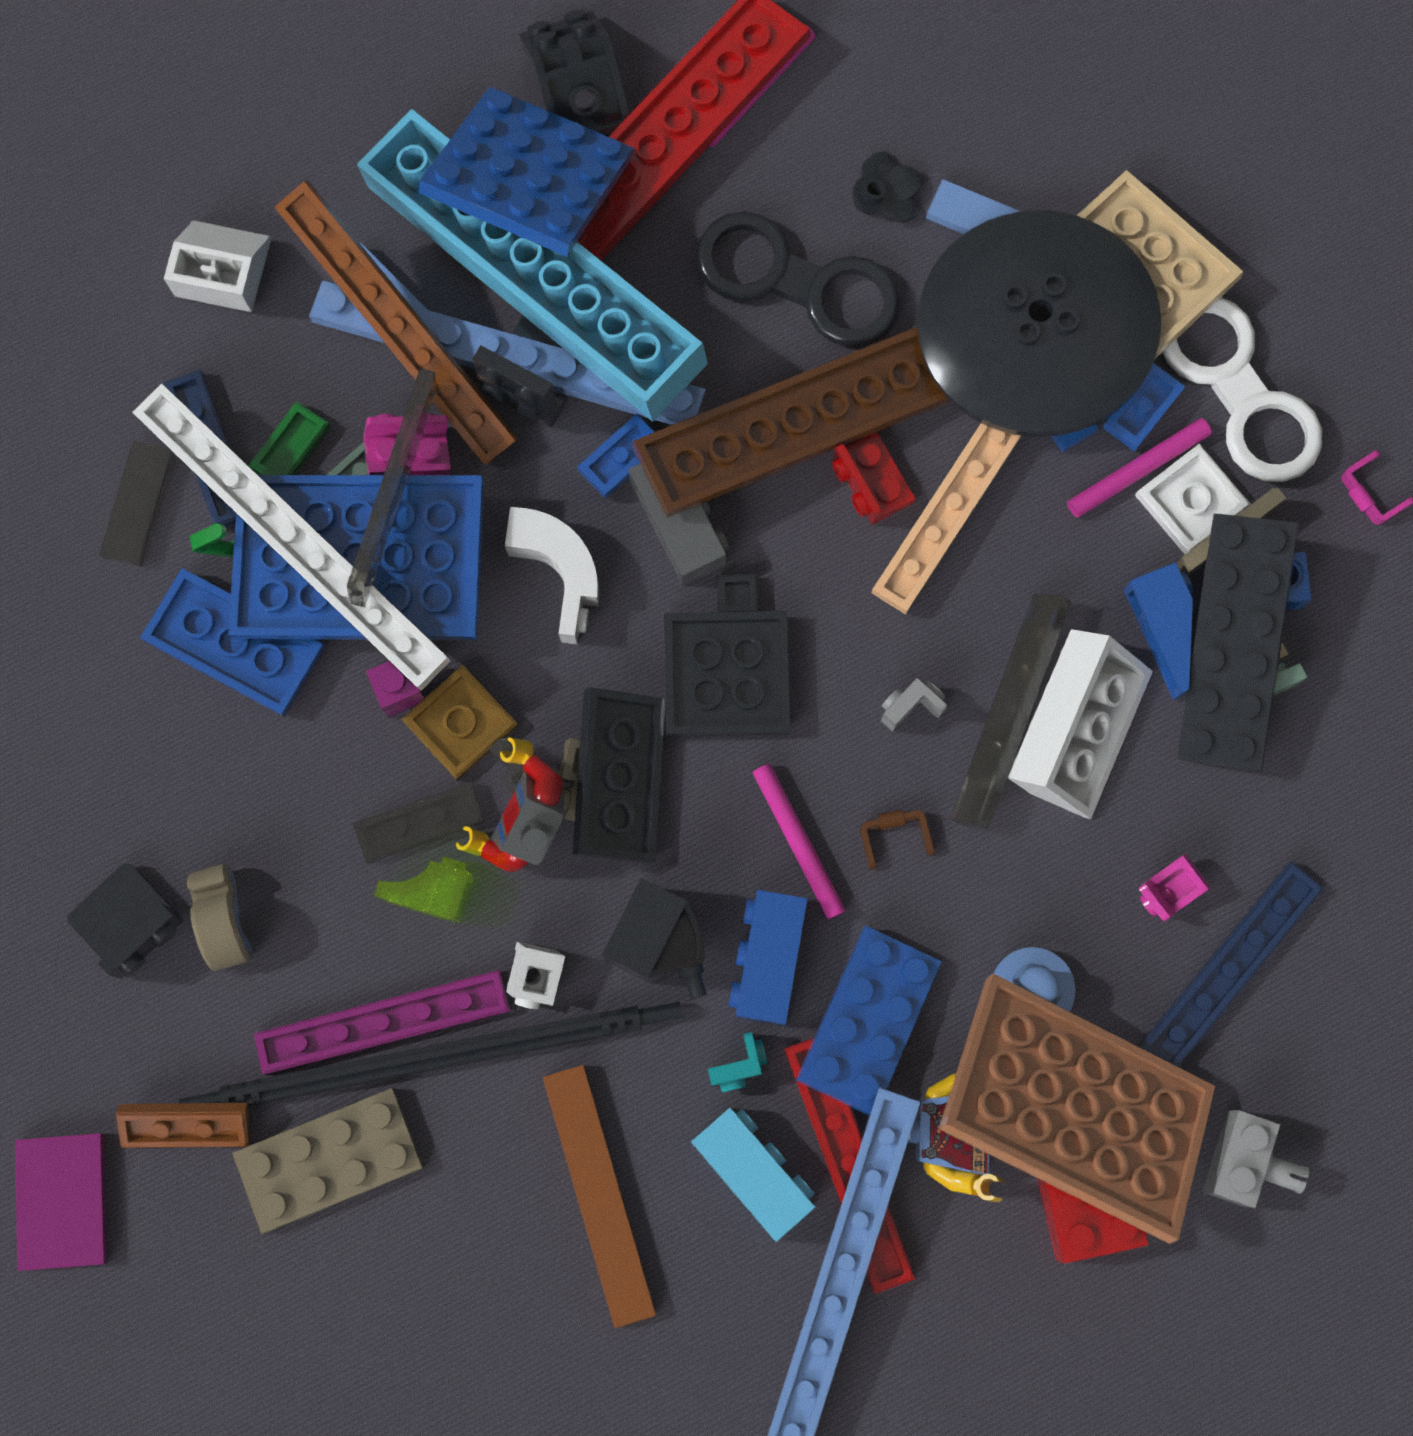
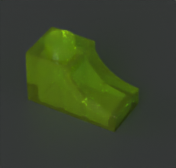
[374,857,474,924]

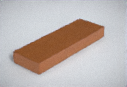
[116,1103,251,1148]

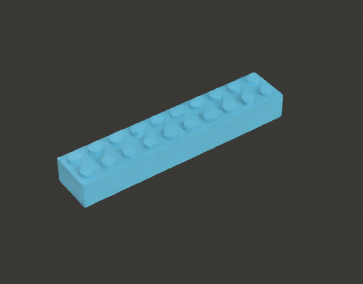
[357,109,708,422]

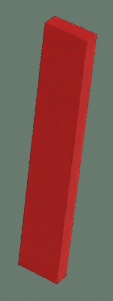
[784,1038,915,1294]

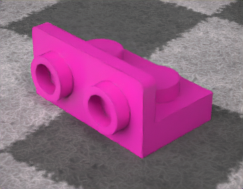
[363,412,451,475]

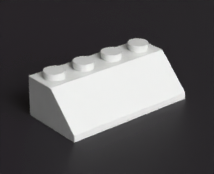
[1008,629,1153,819]

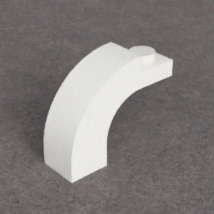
[505,507,600,644]

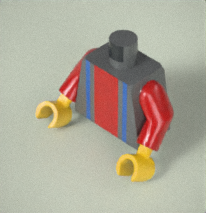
[456,738,565,872]

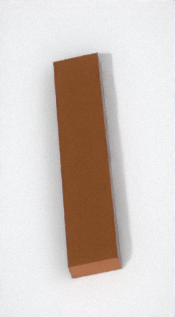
[542,1065,656,1329]

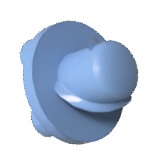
[993,947,1076,1012]

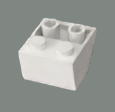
[164,220,271,312]

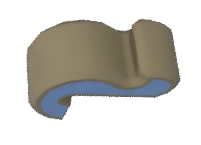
[187,863,253,971]

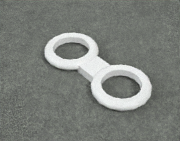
[1162,297,1322,482]

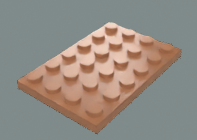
[939,973,1215,1244]

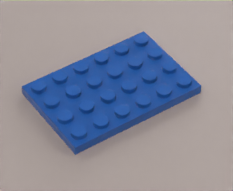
[228,475,485,640]

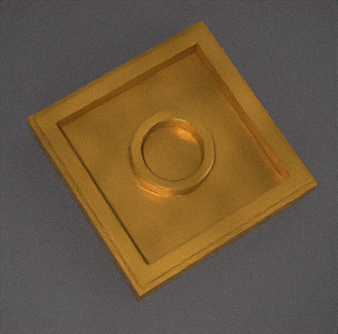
[401,665,518,781]

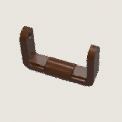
[860,809,934,870]

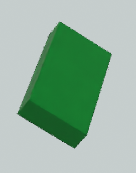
[249,402,331,475]

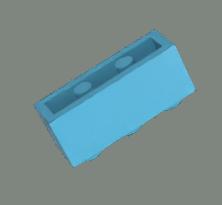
[691,1108,815,1242]

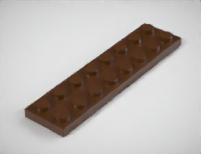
[632,327,950,518]

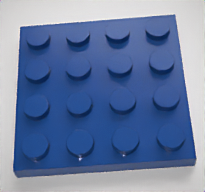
[418,87,634,257]

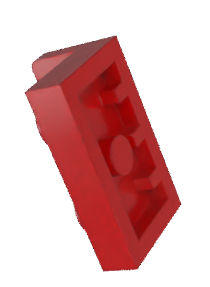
[831,432,915,525]

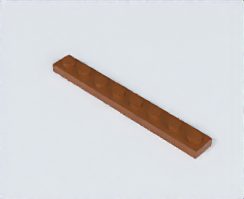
[274,180,518,465]

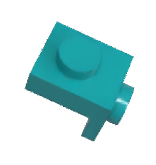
[708,1032,767,1092]

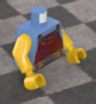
[908,1073,1005,1202]

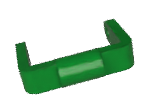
[189,523,234,557]

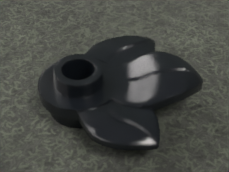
[852,152,924,222]

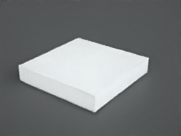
[1135,444,1251,554]

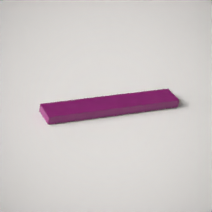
[253,970,511,1075]

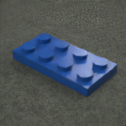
[140,568,325,718]
[795,926,942,1116]

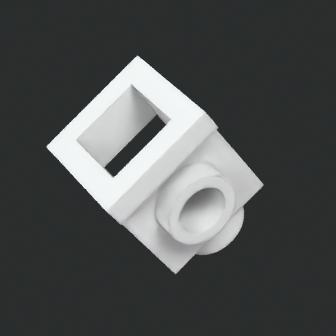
[506,941,565,1009]

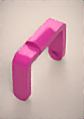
[1341,450,1413,525]

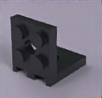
[519,9,630,136]
[472,315,570,428]

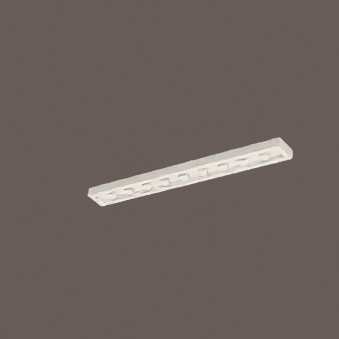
[132,384,450,690]

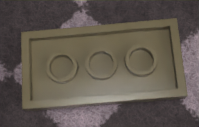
[232,1088,424,1234]

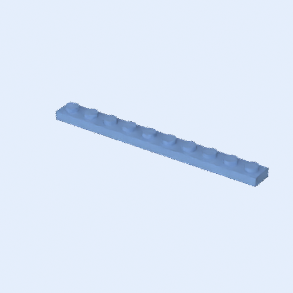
[309,280,705,425]
[768,1087,920,1436]

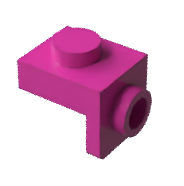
[1139,853,1211,922]

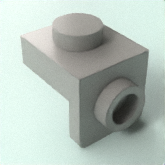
[881,678,947,732]

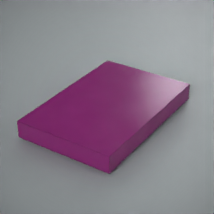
[15,1133,108,1271]

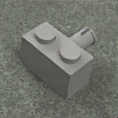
[1203,1110,1309,1208]

